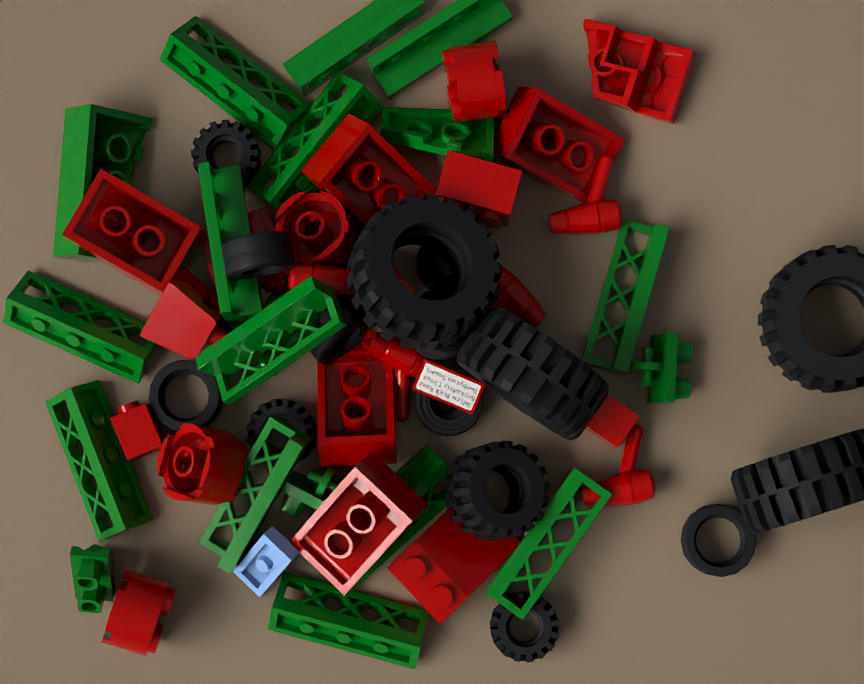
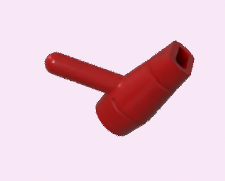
[549,154,623,235]
[285,263,356,296]
[489,266,547,328]
[361,330,434,421]
[581,425,656,508]

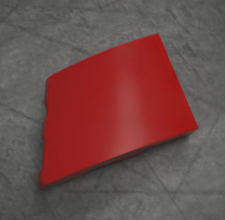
[583,19,697,124]

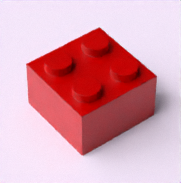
[436,150,522,229]

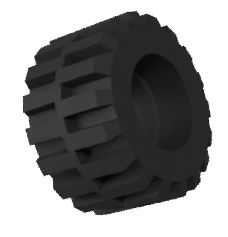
[444,441,550,541]

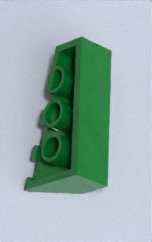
[53,104,153,262]

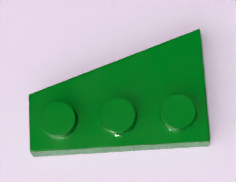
[381,107,494,162]

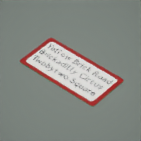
[412,359,485,415]

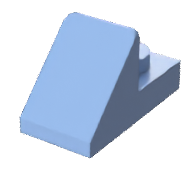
[233,526,300,597]

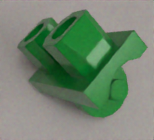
[631,333,693,403]
[281,466,340,517]
[69,544,116,613]

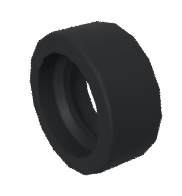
[149,360,223,431]
[680,504,757,577]

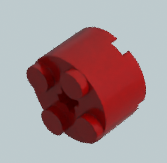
[442,41,506,122]
[275,191,358,268]
[157,423,248,505]
[101,568,176,656]

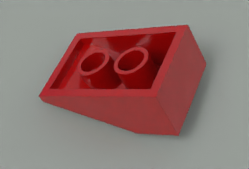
[493,87,626,203]
[301,114,437,227]
[62,168,201,295]
[317,345,397,467]
[289,451,429,595]
[387,507,521,624]

